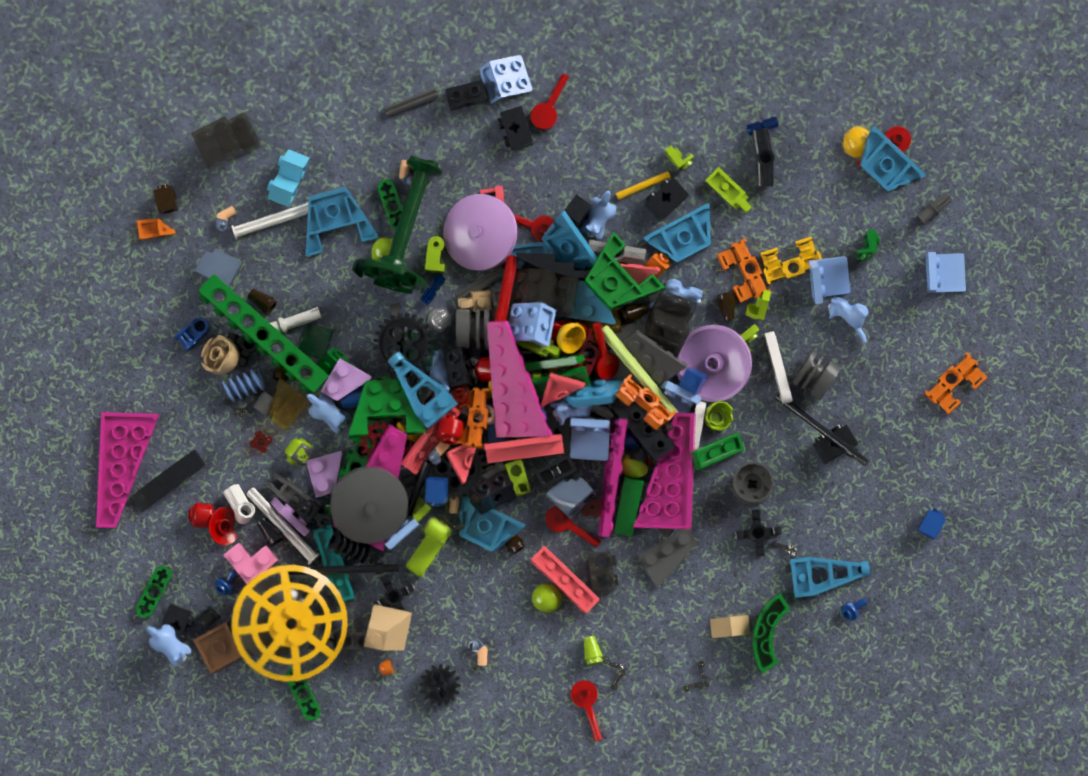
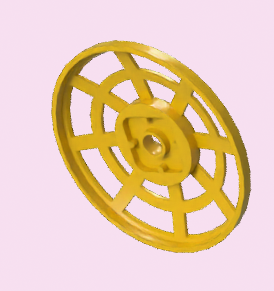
[231,565,348,682]

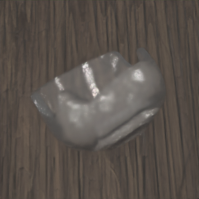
[423,307,453,337]

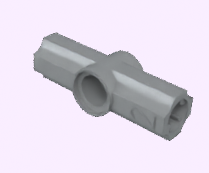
[589,240,646,265]

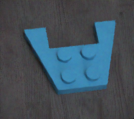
[306,187,378,257]

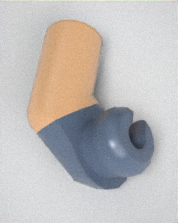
[399,160,413,187]
[215,206,237,232]
[428,442,451,465]
[448,494,460,514]
[468,639,487,666]

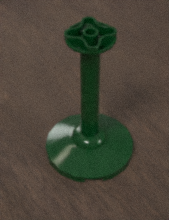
[352,156,443,294]

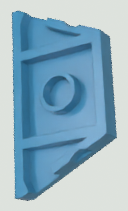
[859,125,926,191]
[643,203,711,263]
[542,210,598,270]
[547,278,616,324]
[562,378,626,407]
[459,494,525,552]

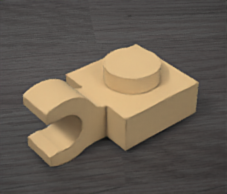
[458,290,492,312]

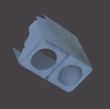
[195,249,243,287]
[546,478,597,519]

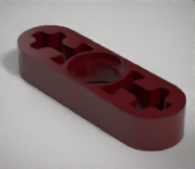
[573,327,599,377]

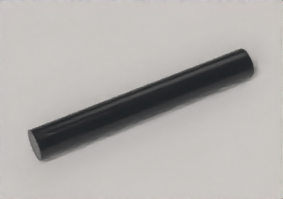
[407,460,432,516]

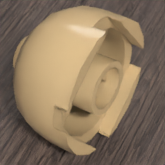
[201,335,239,375]

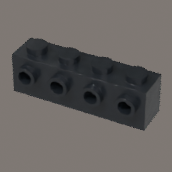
[608,397,675,467]

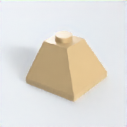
[364,604,412,651]

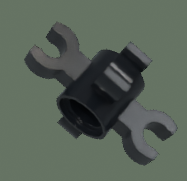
[227,331,273,367]
[289,493,333,530]
[734,509,782,557]
[371,574,416,611]

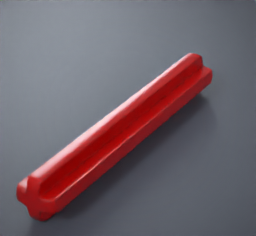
[494,255,518,321]

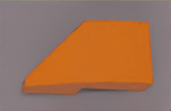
[136,218,175,240]

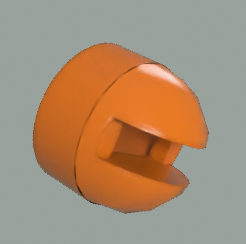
[379,659,394,676]

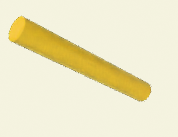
[615,171,671,200]

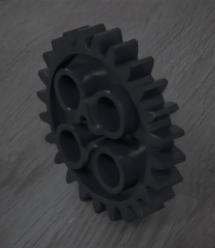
[373,313,436,375]
[427,442,487,500]

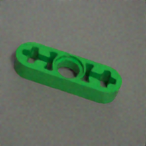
[378,179,403,232]
[136,566,172,618]
[285,669,321,720]

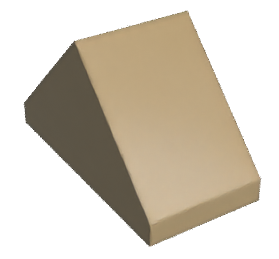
[710,615,750,638]

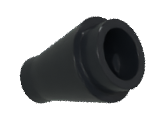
[257,517,283,547]

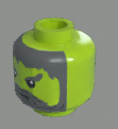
[284,437,313,466]

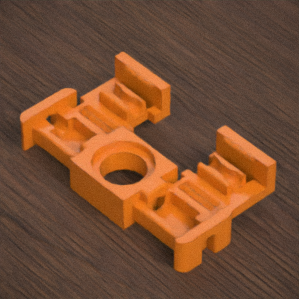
[716,239,770,303]
[925,353,988,415]
[616,374,675,430]
[453,388,491,449]

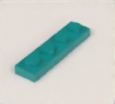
[313,525,355,604]

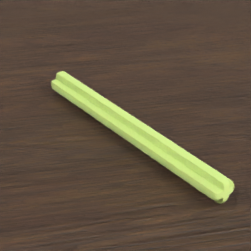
[602,325,678,418]

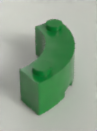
[752,593,791,673]

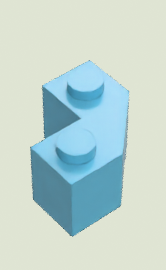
[267,149,309,207]

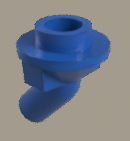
[215,568,238,595]
[841,598,868,621]

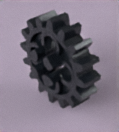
[419,664,461,706]

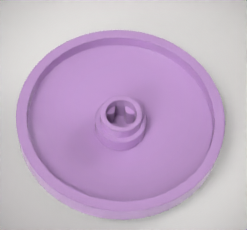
[443,194,517,271]
[676,325,752,402]

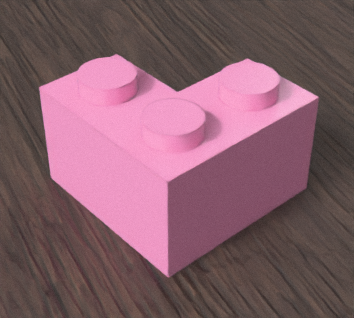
[224,543,279,584]

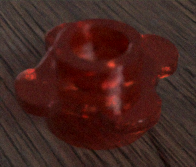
[451,387,471,408]
[250,431,272,453]
[582,498,602,517]

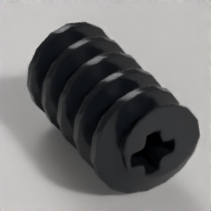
[327,530,372,564]

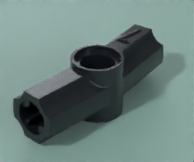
[751,128,775,187]

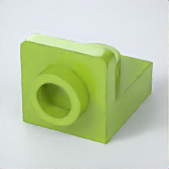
[664,146,694,170]
[746,290,771,320]
[740,324,759,352]
[412,496,433,523]

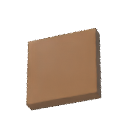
[193,622,242,674]

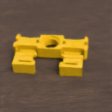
[761,236,822,285]

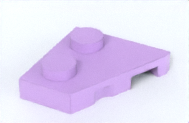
[320,359,372,401]
[306,451,342,498]
[270,497,310,537]

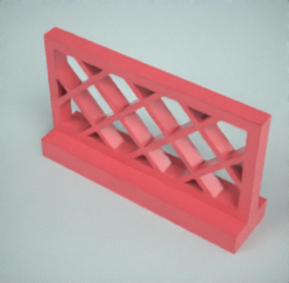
[401,392,461,475]

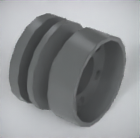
[456,309,492,349]
[792,350,841,401]
[732,462,774,506]

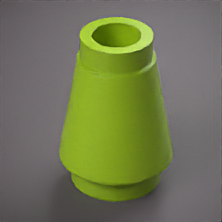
[583,636,603,666]

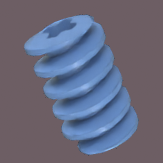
[222,367,265,402]

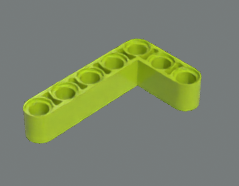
[405,518,452,578]

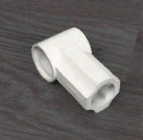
[223,484,255,524]

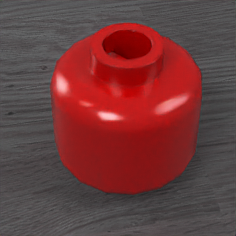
[475,357,491,382]
[437,415,463,445]
[188,503,215,528]

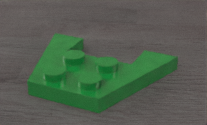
[584,232,665,310]
[348,379,426,438]

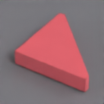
[620,264,660,285]
[540,373,585,408]
[446,444,476,485]

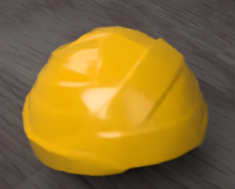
[843,127,869,158]
[557,323,586,353]

